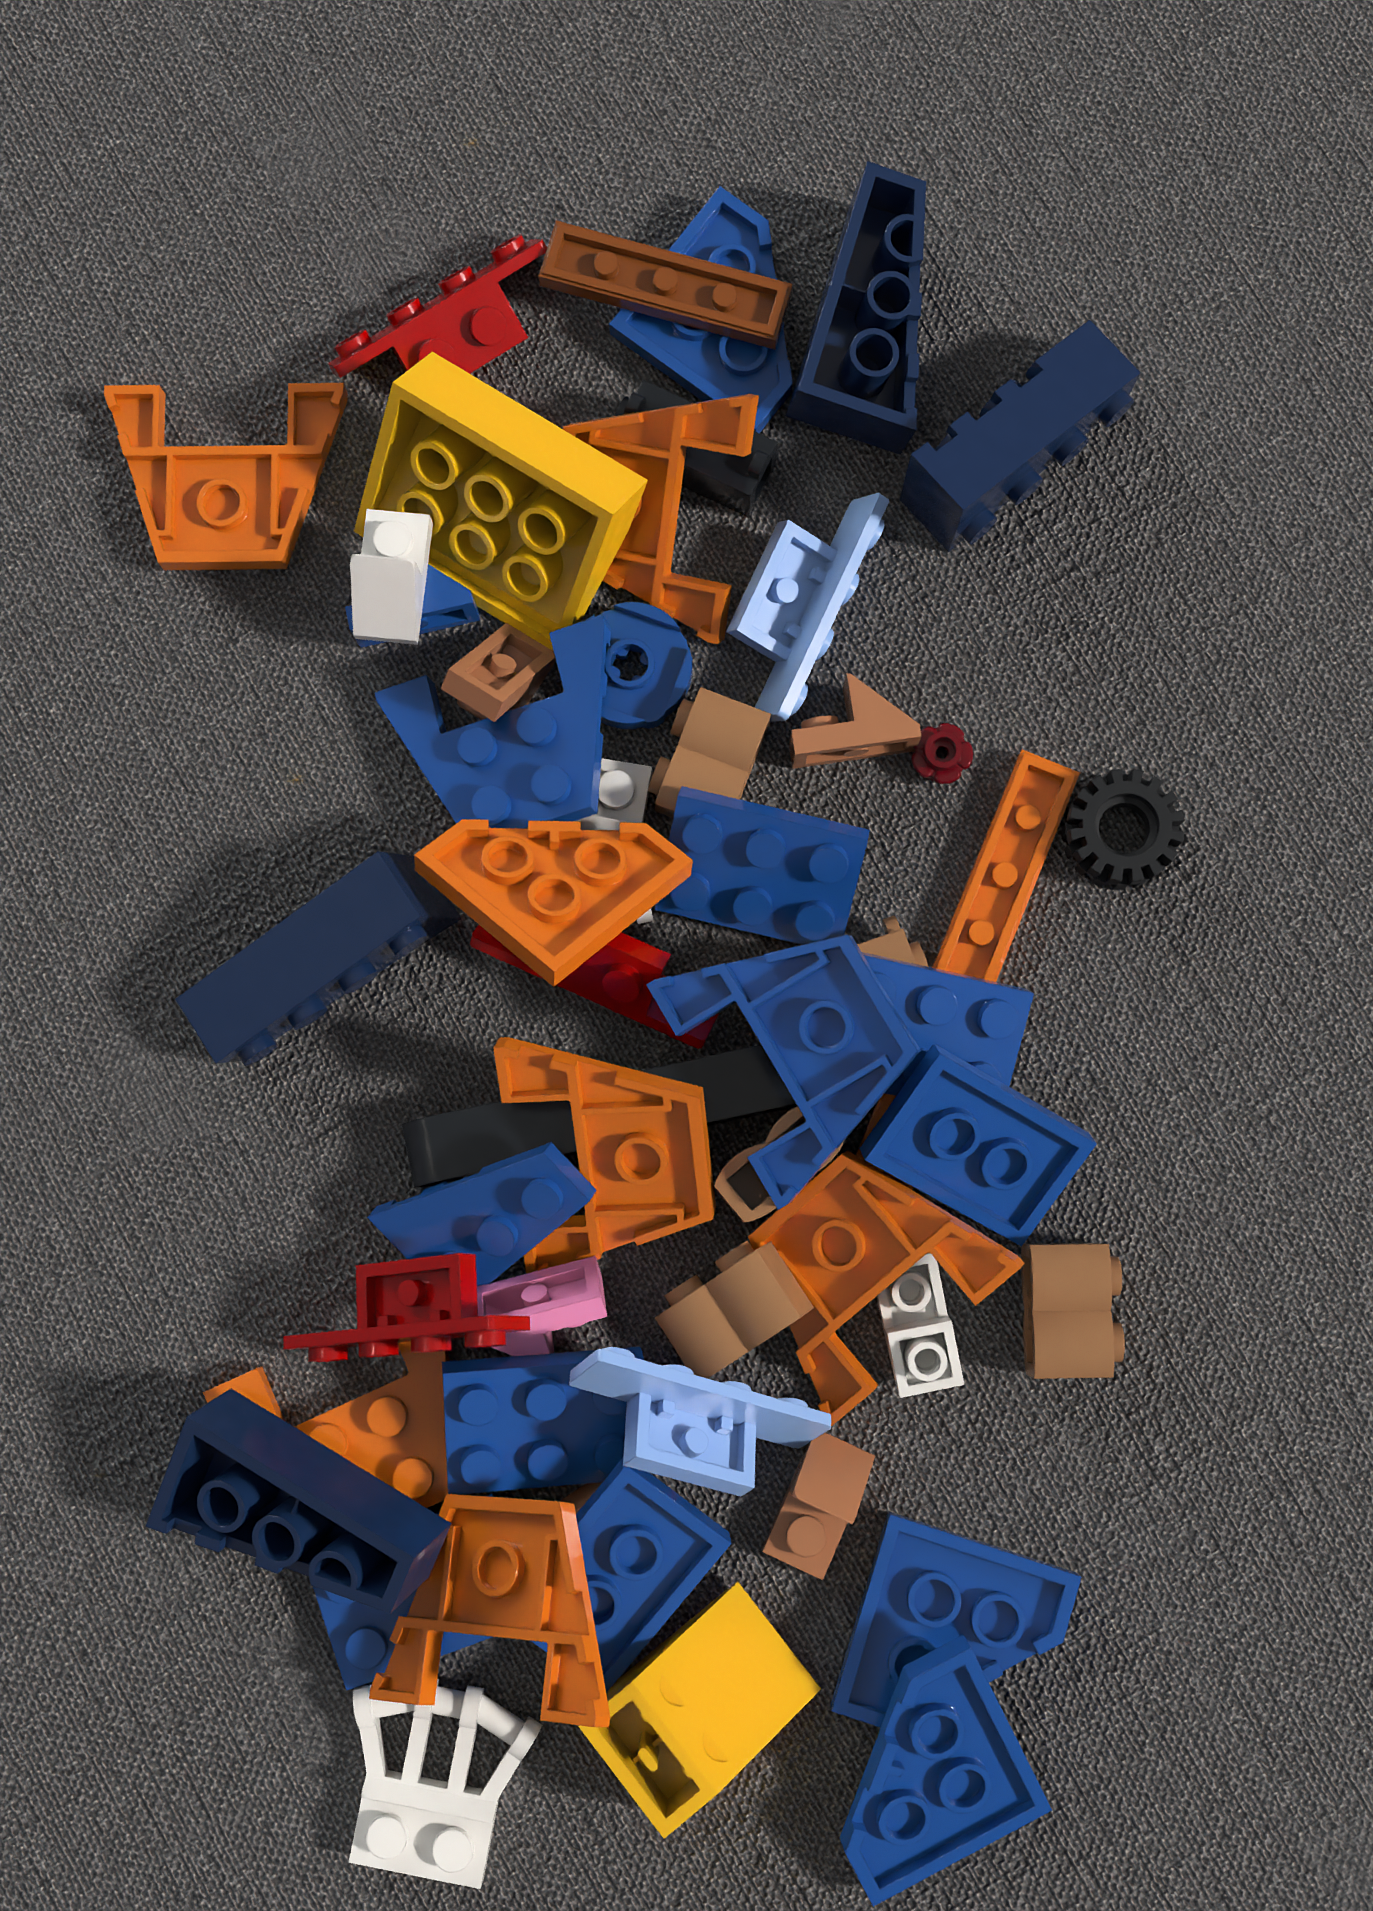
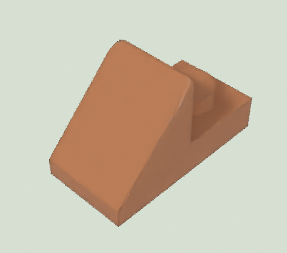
[441,623,556,722]
[789,673,921,769]
[762,1432,875,1580]

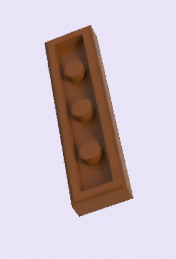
[538,220,793,350]

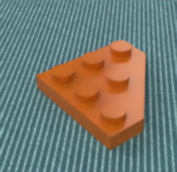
[414,819,693,987]

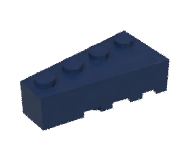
[785,161,926,455]
[899,320,1140,552]
[175,851,462,1066]
[145,1388,452,1614]

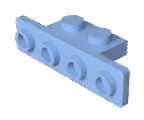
[726,493,889,722]
[569,1347,831,1497]

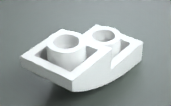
[876,1253,964,1398]

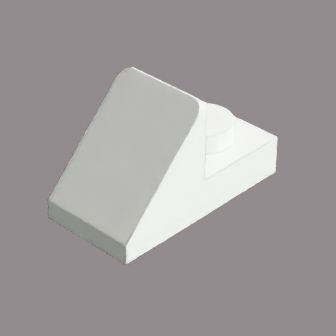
[350,509,433,645]

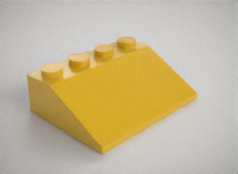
[354,352,648,651]

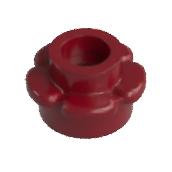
[911,723,973,784]

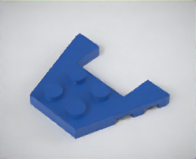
[375,615,611,829]
[646,934,921,1210]

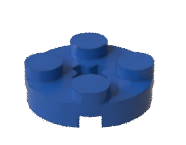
[586,602,692,730]

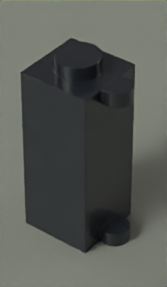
[614,380,778,518]

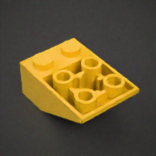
[578,1580,821,1839]

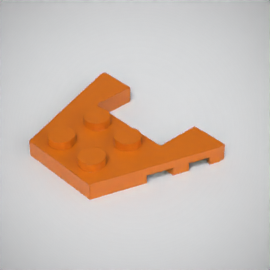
[104,383,348,570]
[563,394,759,644]
[493,1037,716,1274]
[748,1151,1025,1426]
[203,1342,449,1508]
[369,1494,610,1727]

